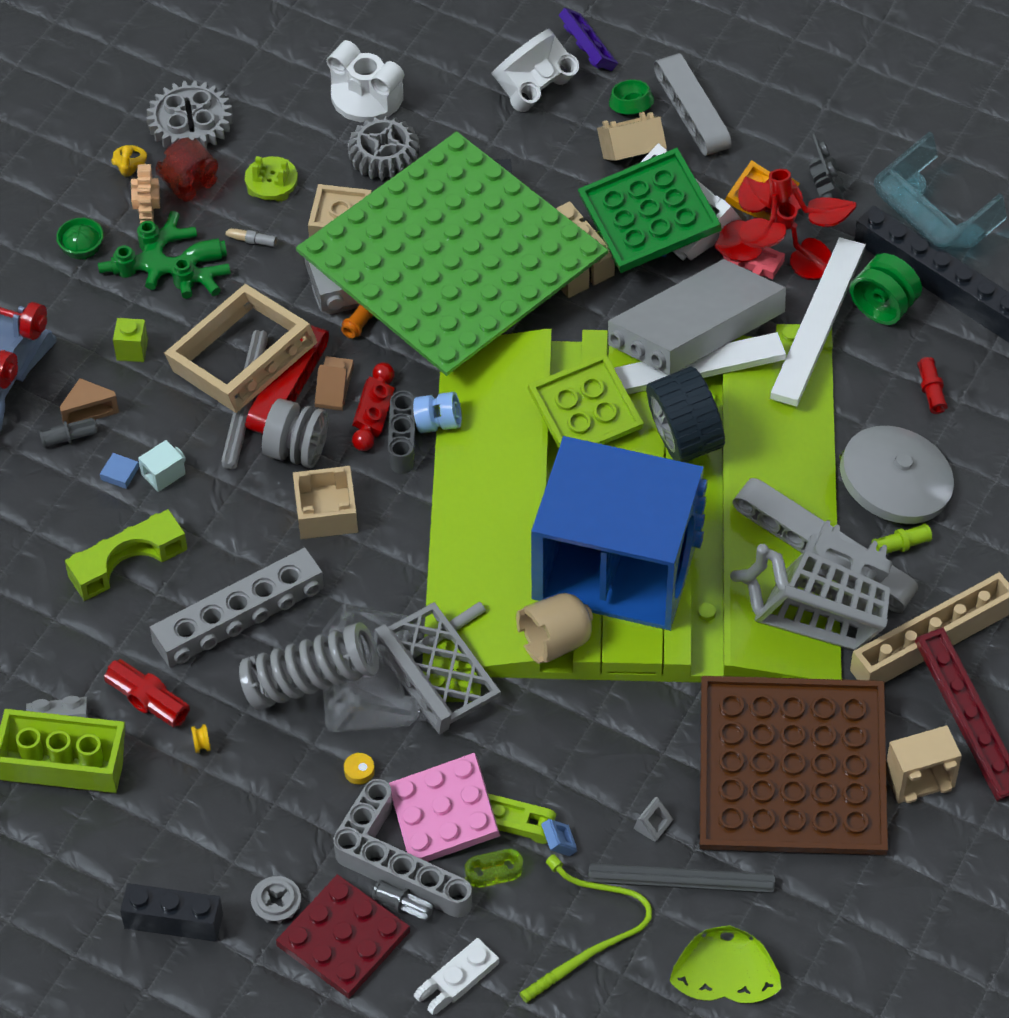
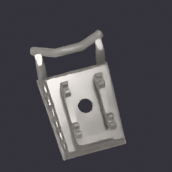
[730,520,892,650]

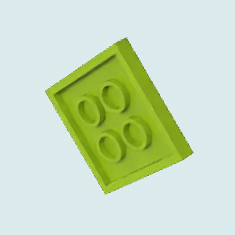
[528,353,644,448]

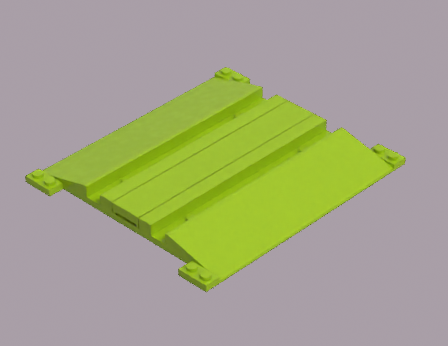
[422,324,842,702]

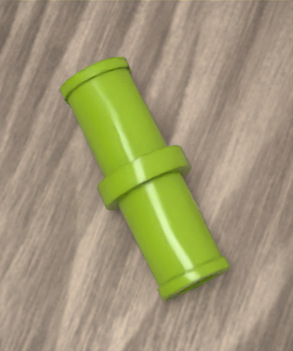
[871,523,932,554]

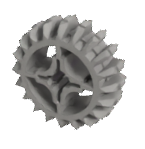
[348,116,420,181]

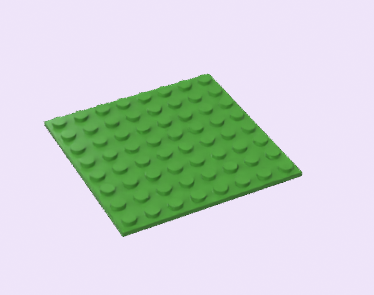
[296,131,608,376]

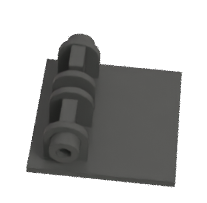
[809,134,846,200]

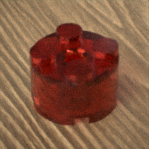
[156,137,218,202]

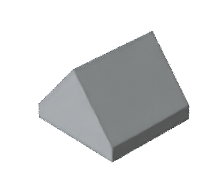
[633,797,674,841]

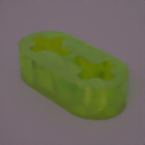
[465,849,523,888]

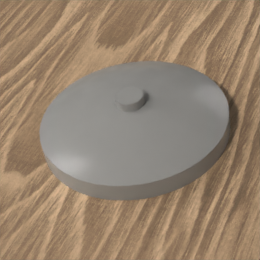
[840,426,954,524]

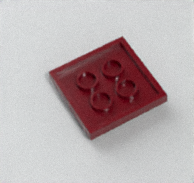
[276,874,410,999]

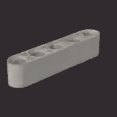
[654,53,731,156]

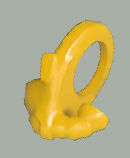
[111,145,147,177]

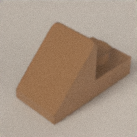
[315,356,354,411]

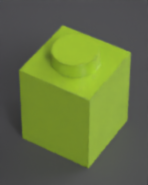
[113,318,148,362]

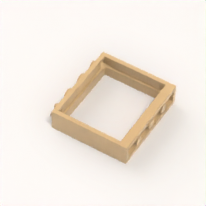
[164,284,318,413]

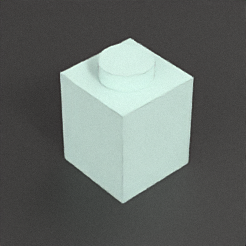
[138,440,186,492]

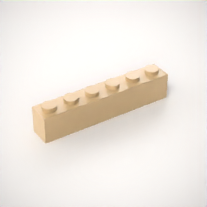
[850,572,1009,683]

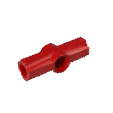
[104,659,190,728]

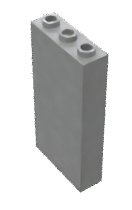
[608,259,786,375]

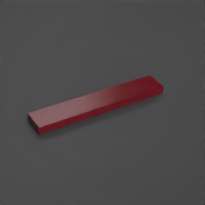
[915,627,1009,802]

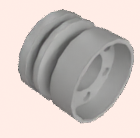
[262,398,328,468]

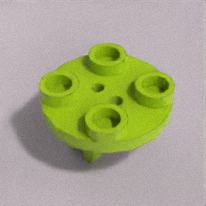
[244,156,298,201]

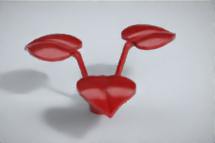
[715,169,832,280]
[738,169,857,248]

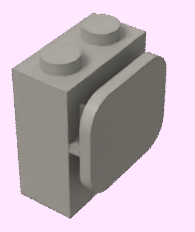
[304,258,360,314]

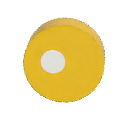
[344,753,375,785]

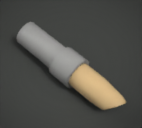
[225,228,277,247]

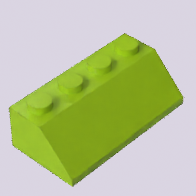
[0,709,125,793]

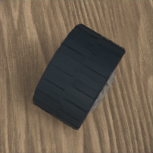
[646,366,725,462]

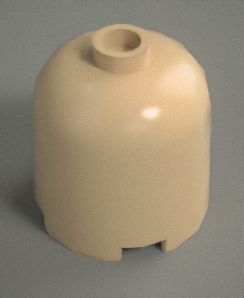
[516,593,593,664]

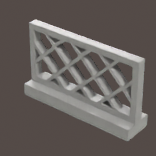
[374,602,501,734]

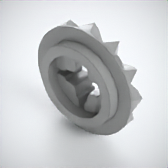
[251,876,301,924]

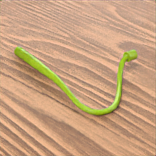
[519,854,652,1003]

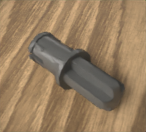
[39,418,97,448]
[372,880,434,921]

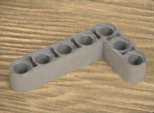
[333,779,472,918]

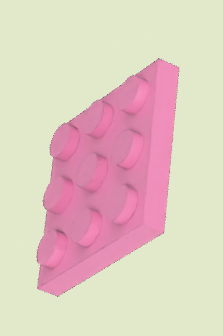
[389,753,500,862]

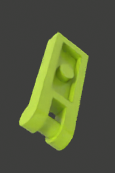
[488,794,556,844]

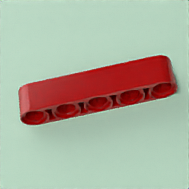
[245,325,329,434]

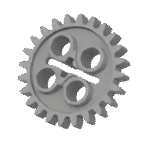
[146,80,233,153]

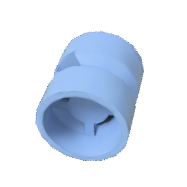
[413,391,462,433]

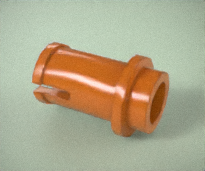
[341,305,373,339]

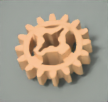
[131,164,160,223]

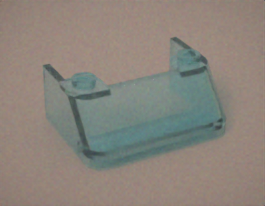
[874,131,1007,249]

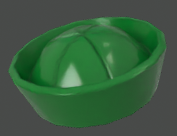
[609,79,654,115]
[56,218,104,259]

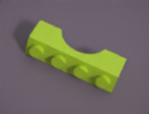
[64,509,188,601]

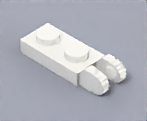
[414,938,499,1015]

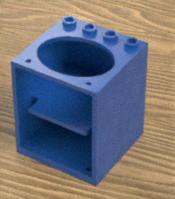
[531,436,708,631]

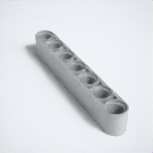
[733,478,919,613]

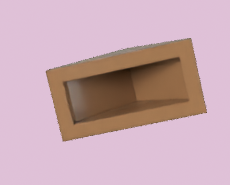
[60,378,119,424]

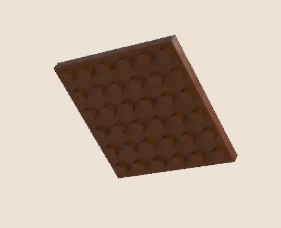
[699,676,888,855]

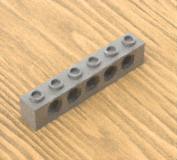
[150,547,324,668]

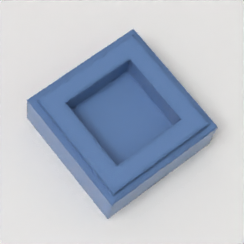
[100,453,139,489]
[541,819,577,857]

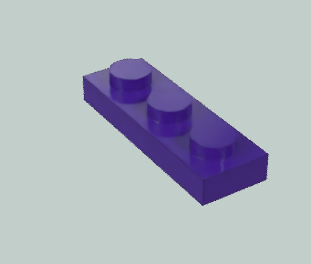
[559,8,618,71]

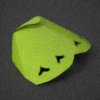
[670,925,781,1003]

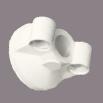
[492,29,579,112]
[326,40,405,122]

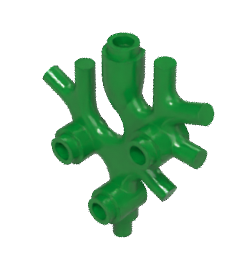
[98,211,231,299]

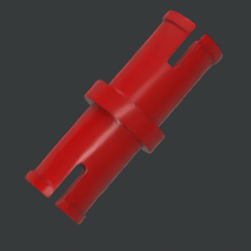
[917,357,948,414]

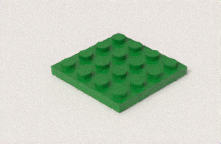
[578,147,722,273]

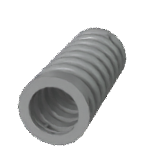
[239,622,379,710]

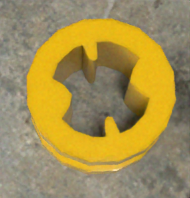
[191,724,211,754]

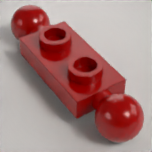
[352,362,395,451]

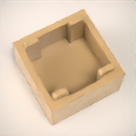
[597,112,667,161]
[308,184,372,237]
[293,466,358,539]
[886,725,962,804]

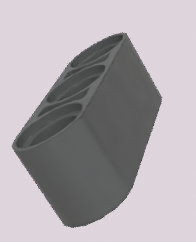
[388,390,416,474]

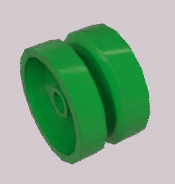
[850,253,922,325]

